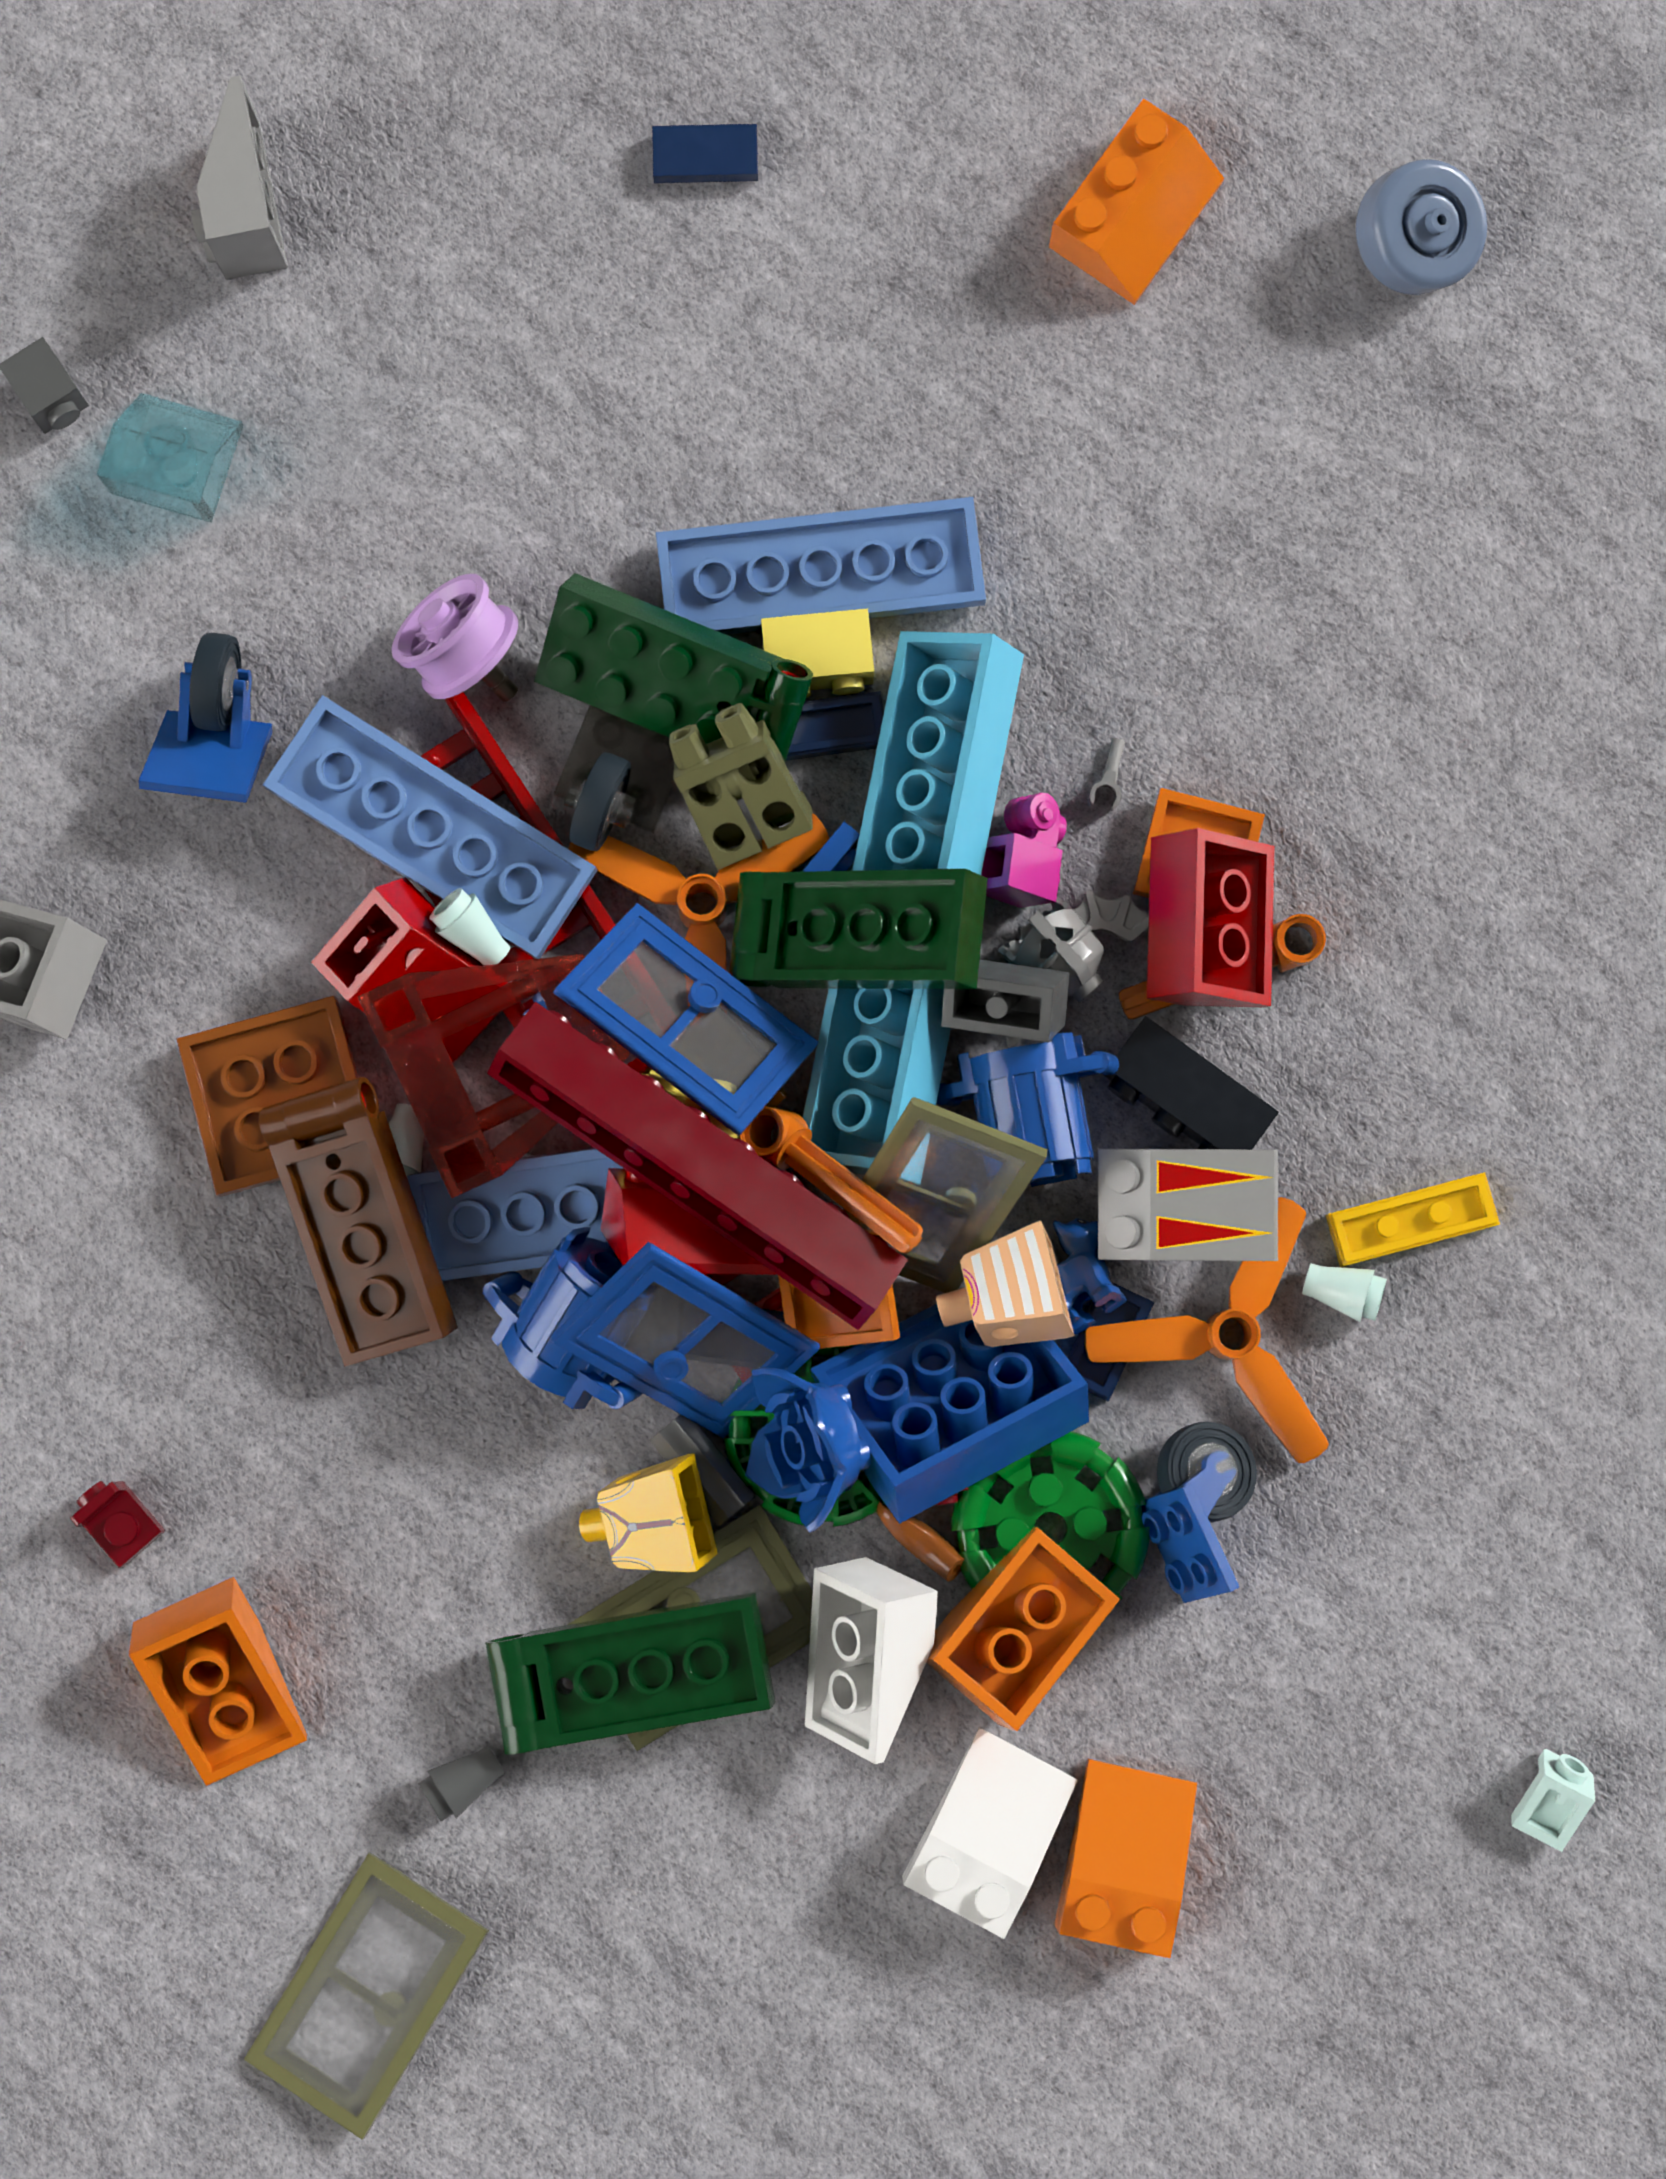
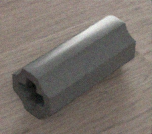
[649,1414,755,1526]

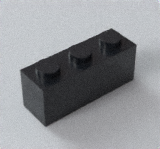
[1103,1016,1279,1150]

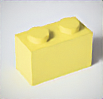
[761,608,874,698]

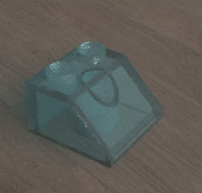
[96,393,243,523]

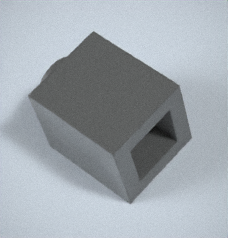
[0,337,89,434]

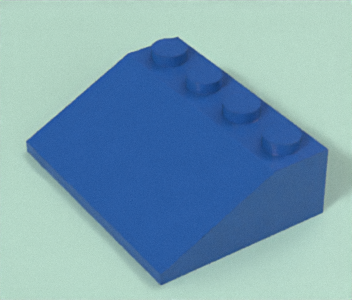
[811,1304,1089,1524]

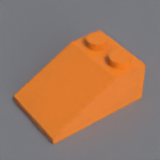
[926,1527,1120,1732]
[129,1577,307,1786]
[1054,1758,1197,1958]

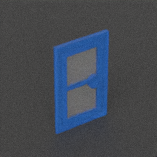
[553,903,819,1136]
[551,1242,820,1438]

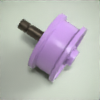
[392,574,518,702]

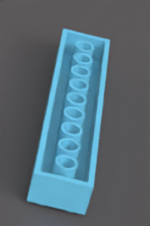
[803,631,1024,1183]

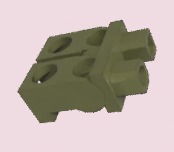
[669,703,813,870]

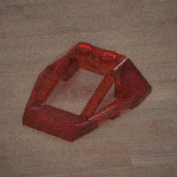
[358,954,630,1199]

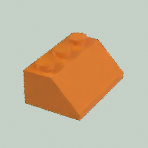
[1049,98,1224,305]

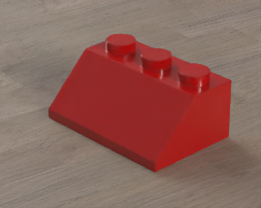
[1147,828,1275,1008]
[601,1168,777,1275]

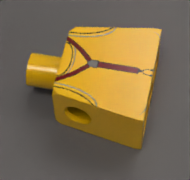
[579,1453,718,1573]

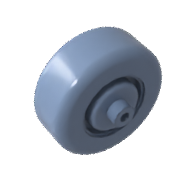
[1356,159,1487,295]

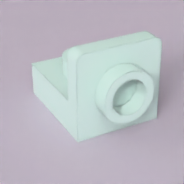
[1511,1749,1595,1852]

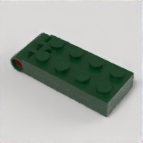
[534,573,813,762]
[729,869,988,989]
[485,1592,776,1755]

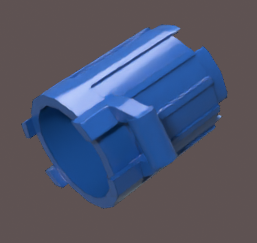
[936,1032,1119,1187]
[483,1227,657,1409]

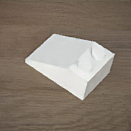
[805,1557,938,1764]
[902,1727,1078,1939]

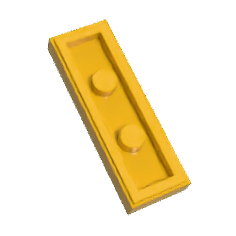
[1325,1172,1500,1267]

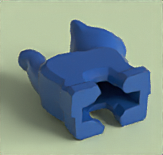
[1053,1218,1127,1335]

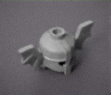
[998,890,1149,1048]

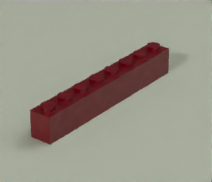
[487,1001,908,1330]

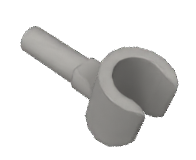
[1088,738,1125,811]

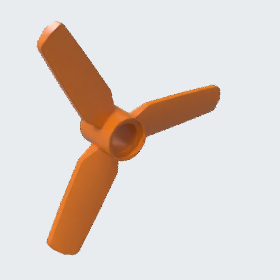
[568,813,829,1028]
[1084,1197,1329,1463]

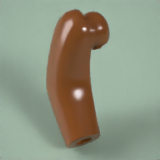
[876,1501,964,1582]

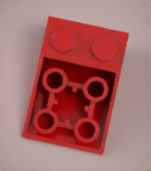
[311,877,516,1068]

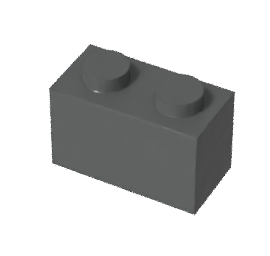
[941,960,1070,1042]

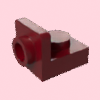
[70,1481,166,1568]

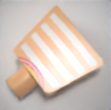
[936,1221,1074,1347]

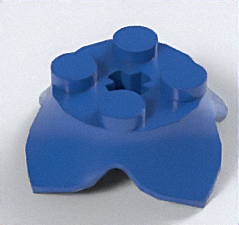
[745,1367,871,1533]

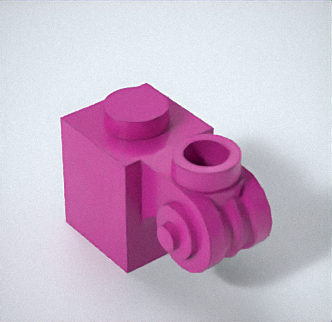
[981,793,1067,908]

